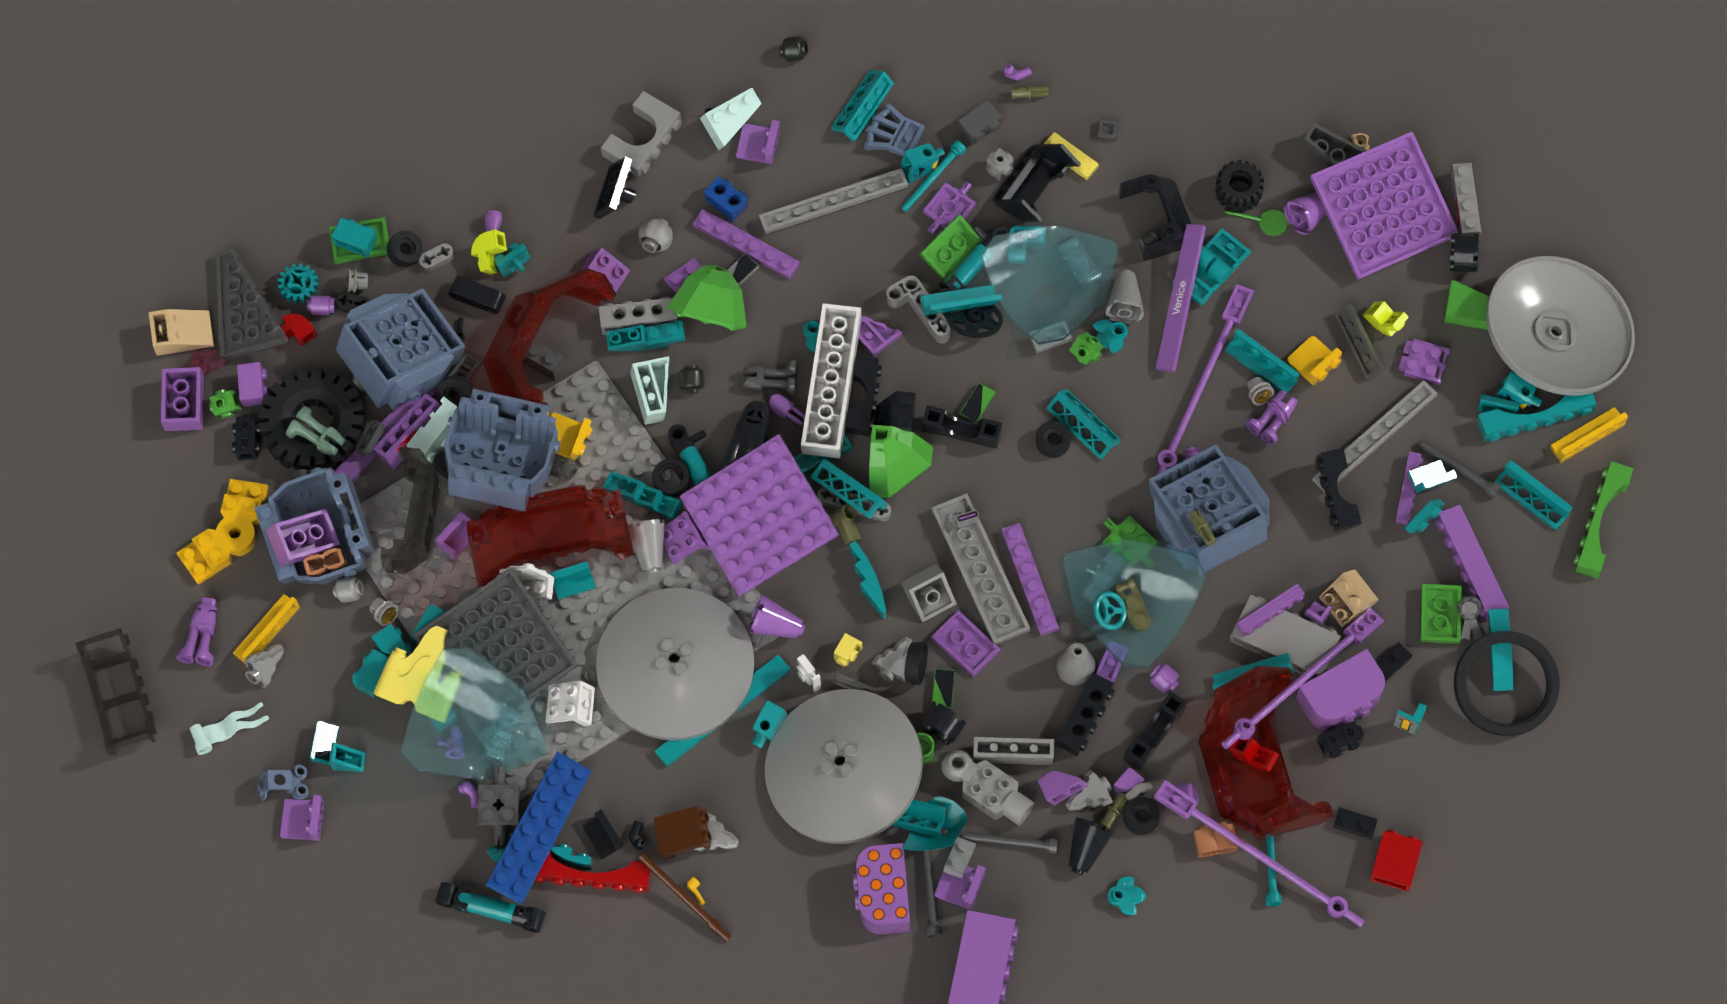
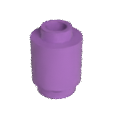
[307,296,336,315]

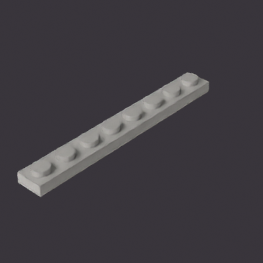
[759,168,908,234]
[1312,381,1438,492]

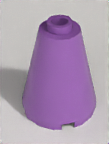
[1284,192,1327,235]
[748,595,805,639]

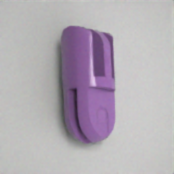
[769,394,805,427]

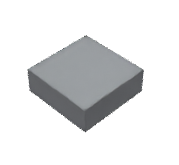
[1125,781,1153,801]

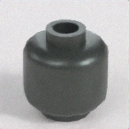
[779,36,808,62]
[679,365,704,394]

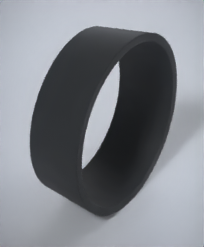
[904,642,928,685]

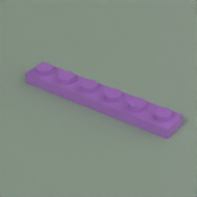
[693,209,800,280]
[1001,523,1059,636]

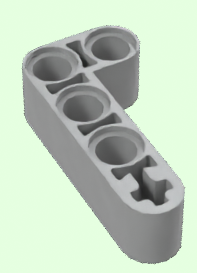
[886,276,950,343]

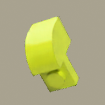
[471,229,507,275]
[1363,301,1409,336]

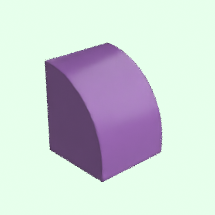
[1113,767,1145,794]

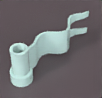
[190,702,269,755]

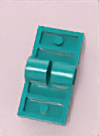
[1172,228,1251,307]

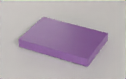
[931,610,1001,678]

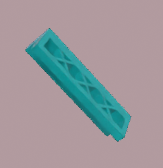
[830,70,894,141]
[920,285,1002,316]
[1225,329,1300,394]
[1046,389,1122,460]
[810,459,888,519]
[1494,460,1573,531]
[1212,653,1294,695]
[891,799,946,837]

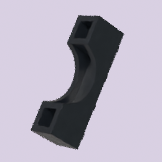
[846,356,882,436]
[922,405,1002,449]
[1315,448,1362,531]
[1124,691,1187,771]

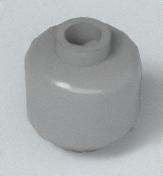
[333,576,364,603]

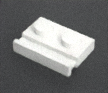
[796,654,821,693]

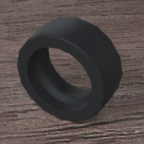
[652,459,690,498]

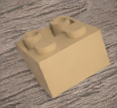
[1319,569,1379,627]

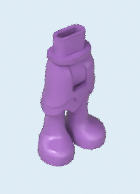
[177,597,217,667]

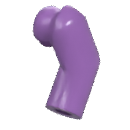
[1004,64,1032,81]
[458,781,478,808]

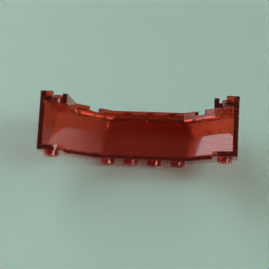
[482,268,616,416]
[466,485,634,587]
[1198,666,1334,839]

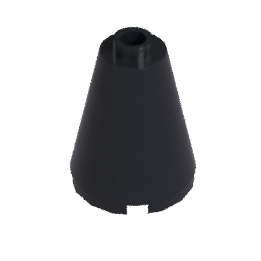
[1069,817,1114,875]

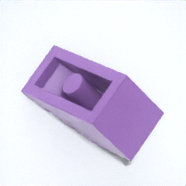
[1037,771,1088,805]

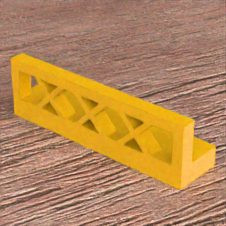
[1550,407,1628,463]
[233,594,300,663]

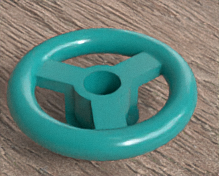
[1093,591,1127,630]

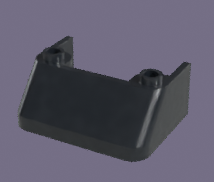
[993,144,1081,222]
[1119,174,1191,261]

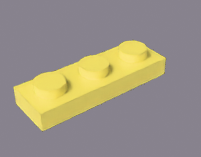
[1044,132,1099,180]

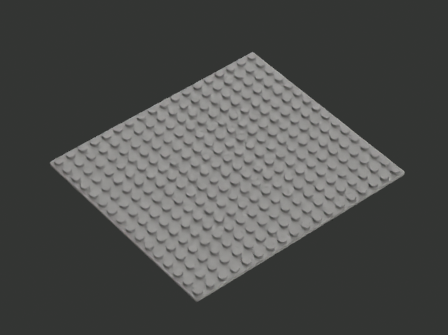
[349,361,778,799]

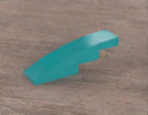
[602,471,683,520]
[849,541,887,620]
[1488,608,1513,691]

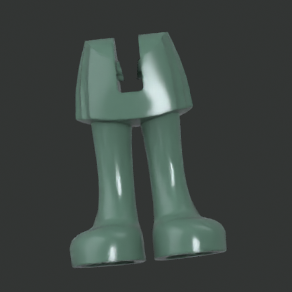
[286,406,346,456]

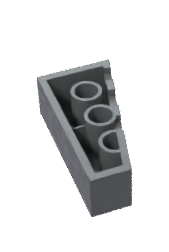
[1304,122,1367,167]

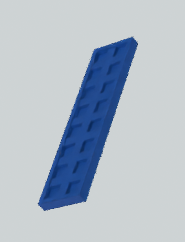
[486,751,592,905]

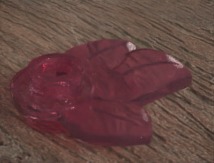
[191,347,226,373]

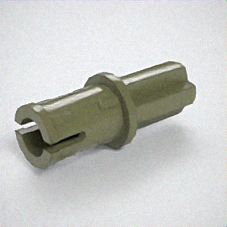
[1012,85,1049,100]
[1189,510,1216,546]
[1098,793,1128,829]

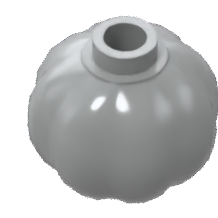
[638,218,673,253]

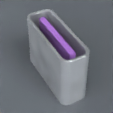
[956,510,979,528]

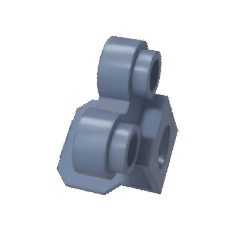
[257,765,309,801]

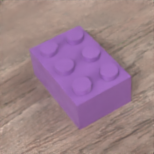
[161,367,204,431]
[266,509,340,567]

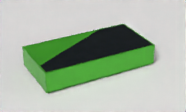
[959,383,995,421]
[932,669,955,710]

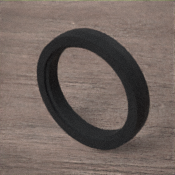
[1453,631,1560,736]

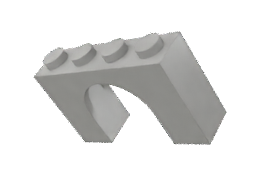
[601,91,682,178]

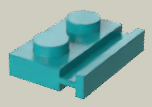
[1405,499,1445,534]

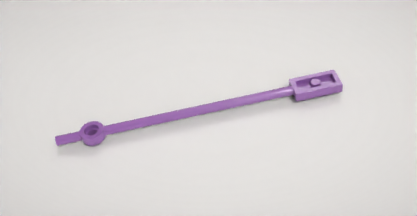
[1156,284,1254,475]
[1222,608,1384,749]
[1153,780,1365,927]

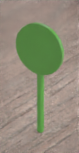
[1224,209,1288,236]

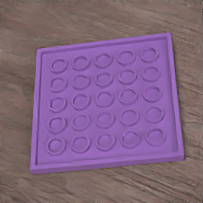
[1310,132,1459,280]
[680,434,839,597]

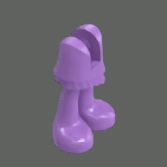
[1245,390,1298,445]

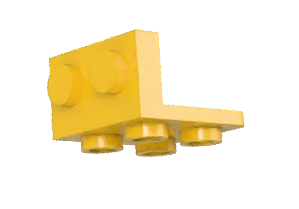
[1287,336,1342,386]
[551,413,593,461]

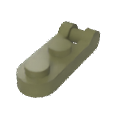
[1114,577,1151,632]

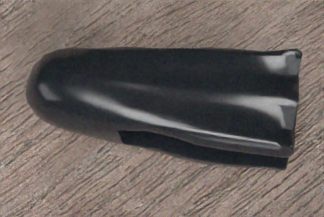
[721,400,771,470]

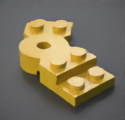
[176,479,269,585]

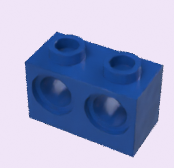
[704,176,748,222]

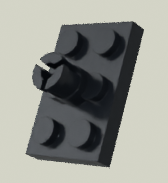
[593,157,636,219]

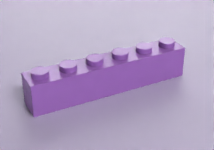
[1436,505,1510,622]

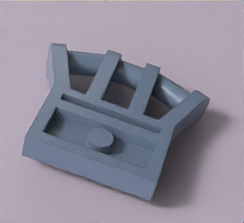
[864,103,925,157]

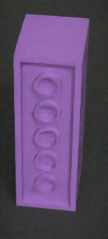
[948,910,1018,1004]

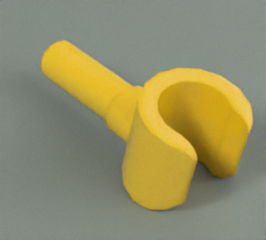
[687,877,705,906]

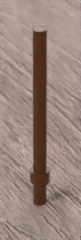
[638,853,732,942]

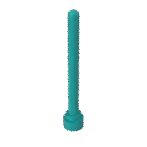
[902,140,967,212]
[1265,811,1282,906]

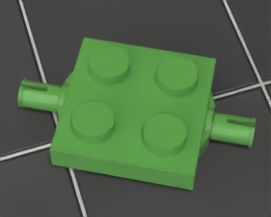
[1102,516,1158,570]

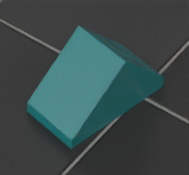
[329,742,366,772]

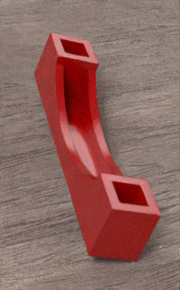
[534,852,652,893]

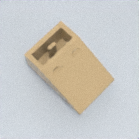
[149,309,214,356]

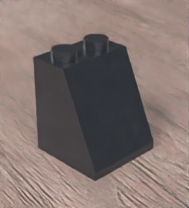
[875,391,916,432]

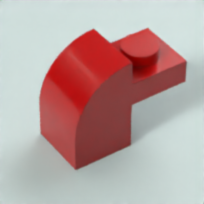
[277,314,317,347]
[1228,738,1279,772]

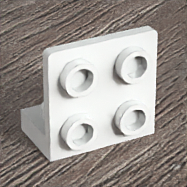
[499,563,554,602]
[545,681,595,726]

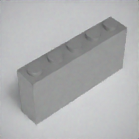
[1230,595,1341,679]

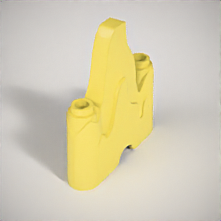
[373,626,461,723]

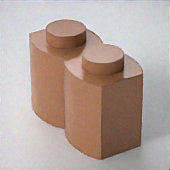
[303,548,348,577]
[1193,822,1238,858]

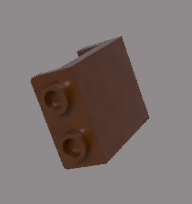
[654,806,712,860]

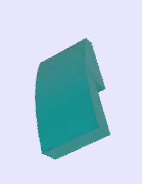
[552,844,593,870]

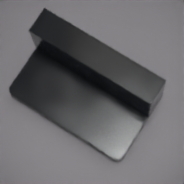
[583,809,623,859]

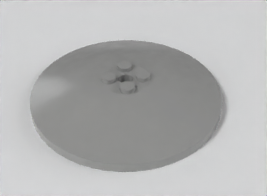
[1486,256,1635,396]
[596,588,754,741]
[765,689,923,844]

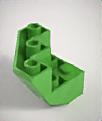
[668,265,747,331]
[869,425,933,499]

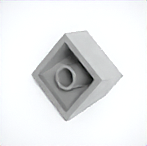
[901,564,957,622]

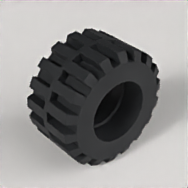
[1215,160,1264,213]

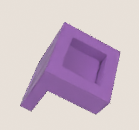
[1303,601,1332,627]

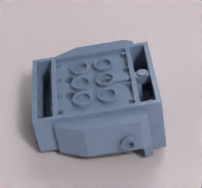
[336,288,466,410]
[444,389,561,511]
[1149,444,1270,575]
[255,467,376,585]

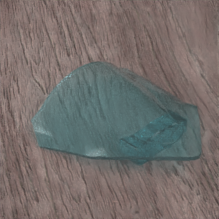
[980,226,1118,345]
[1064,539,1207,669]
[400,647,547,780]

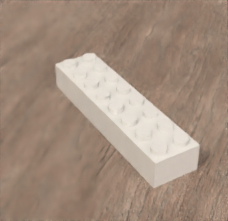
[801,303,862,458]

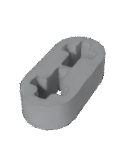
[419,244,454,272]

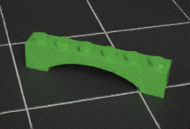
[1574,461,1634,579]

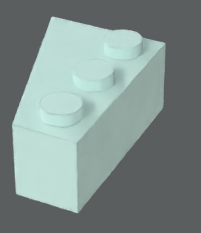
[700,88,761,150]
[630,356,669,425]
[407,396,457,468]

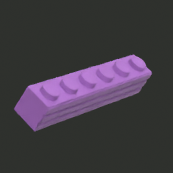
[1395,451,1423,525]
[1236,583,1305,637]

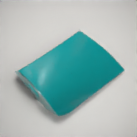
[902,796,967,851]

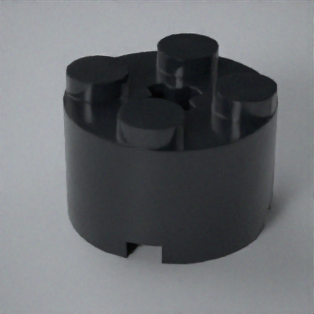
[1450,233,1479,272]
[920,701,966,746]

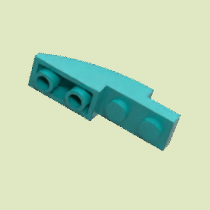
[606,320,686,351]

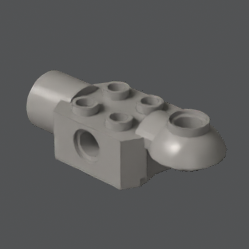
[941,750,1035,826]

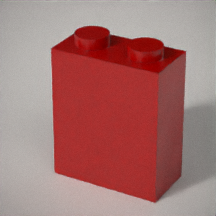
[1370,830,1423,892]

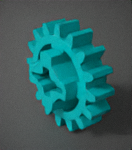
[277,263,320,304]

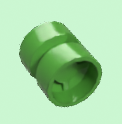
[917,733,934,765]

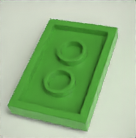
[919,214,982,280]
[329,217,389,264]
[1420,584,1462,644]

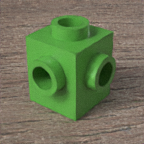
[1069,332,1104,365]
[209,389,242,419]

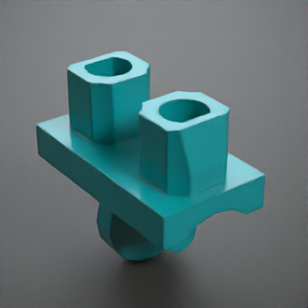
[494,243,531,278]

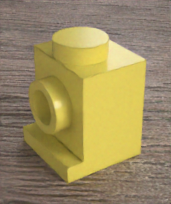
[834,633,863,667]

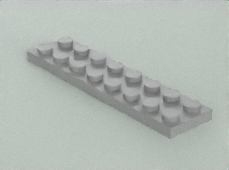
[932,493,1031,645]

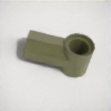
[830,504,861,546]

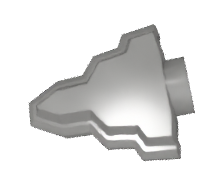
[872,637,912,682]
[244,644,284,688]
[1065,770,1113,811]
[693,812,739,852]

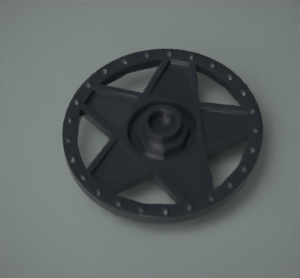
[945,305,1003,338]

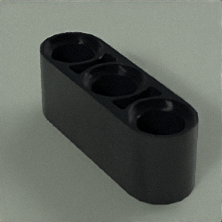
[448,276,506,314]

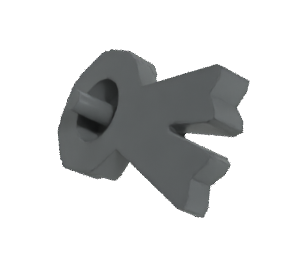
[1457,596,1483,641]

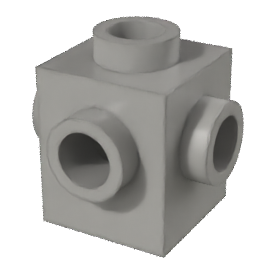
[986,148,1014,182]

